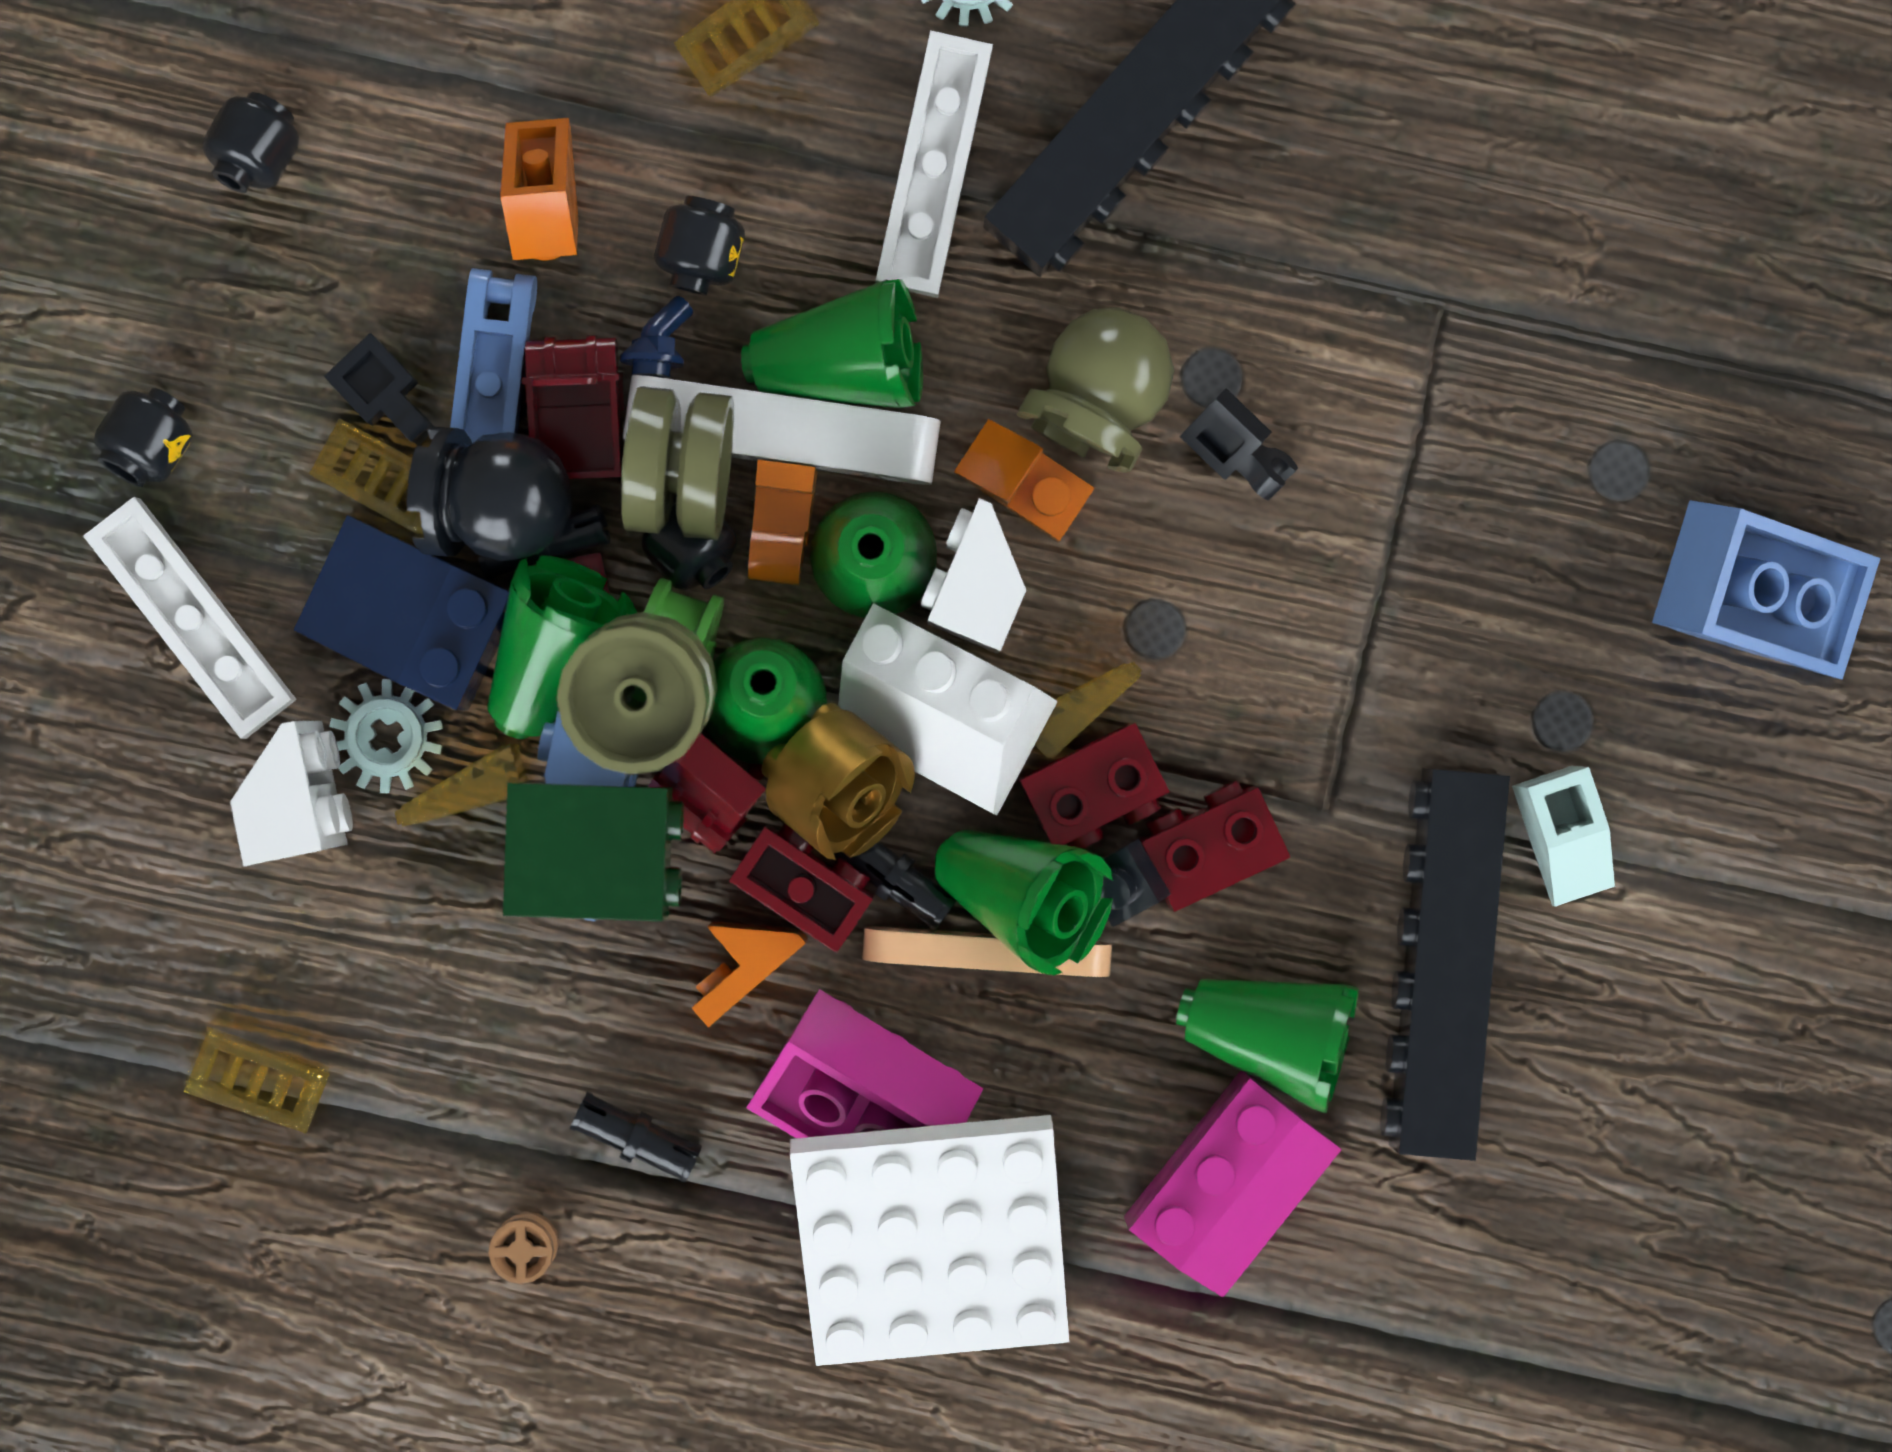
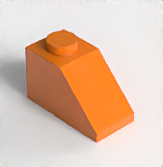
[500,118,578,261]

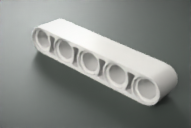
[622,375,941,485]

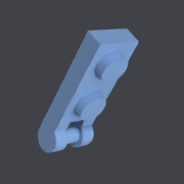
[450,268,537,443]

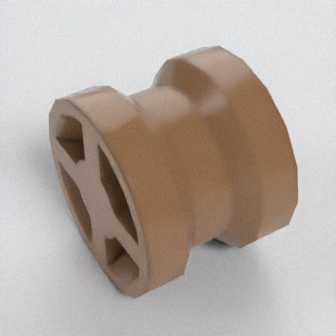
[488,1211,559,1284]

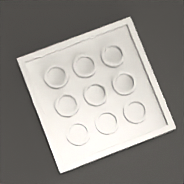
[790,1115,1069,1366]

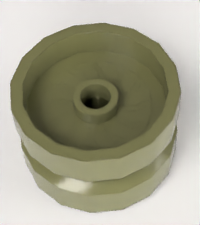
[622,386,734,540]
[557,612,718,775]

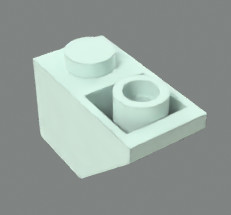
[1512,766,1615,907]

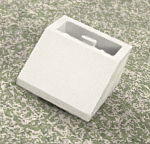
[921,499,1026,654]
[230,721,353,866]

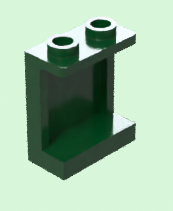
[503,781,684,922]

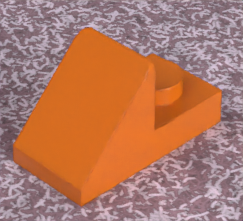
[954,419,1095,542]
[692,921,809,1027]

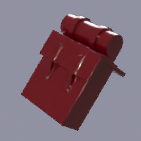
[522,335,625,479]
[648,733,766,854]

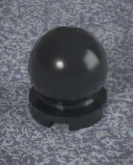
[407,426,573,561]

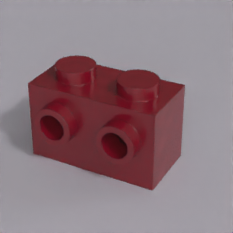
[1018,723,1170,849]
[1139,780,1291,912]
[729,823,874,953]

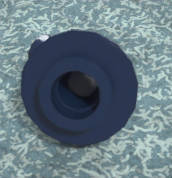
[620,296,693,379]

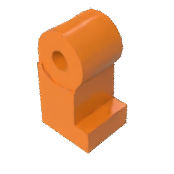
[748,459,818,586]

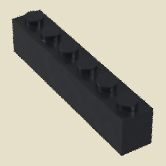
[983,0,1296,277]
[1380,768,1510,1161]

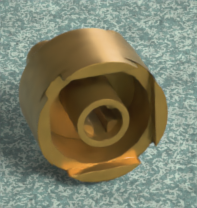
[761,703,915,860]

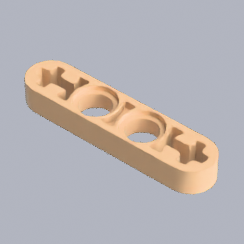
[862,926,1112,977]

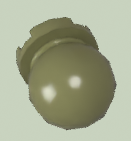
[1017,307,1175,473]

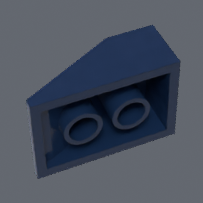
[294,515,509,711]

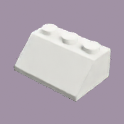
[838,603,1058,815]

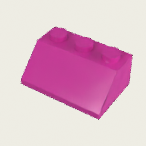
[746,989,984,1138]
[1123,1070,1342,1297]

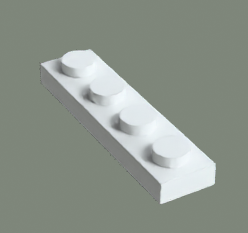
[876,30,993,298]
[83,497,297,739]

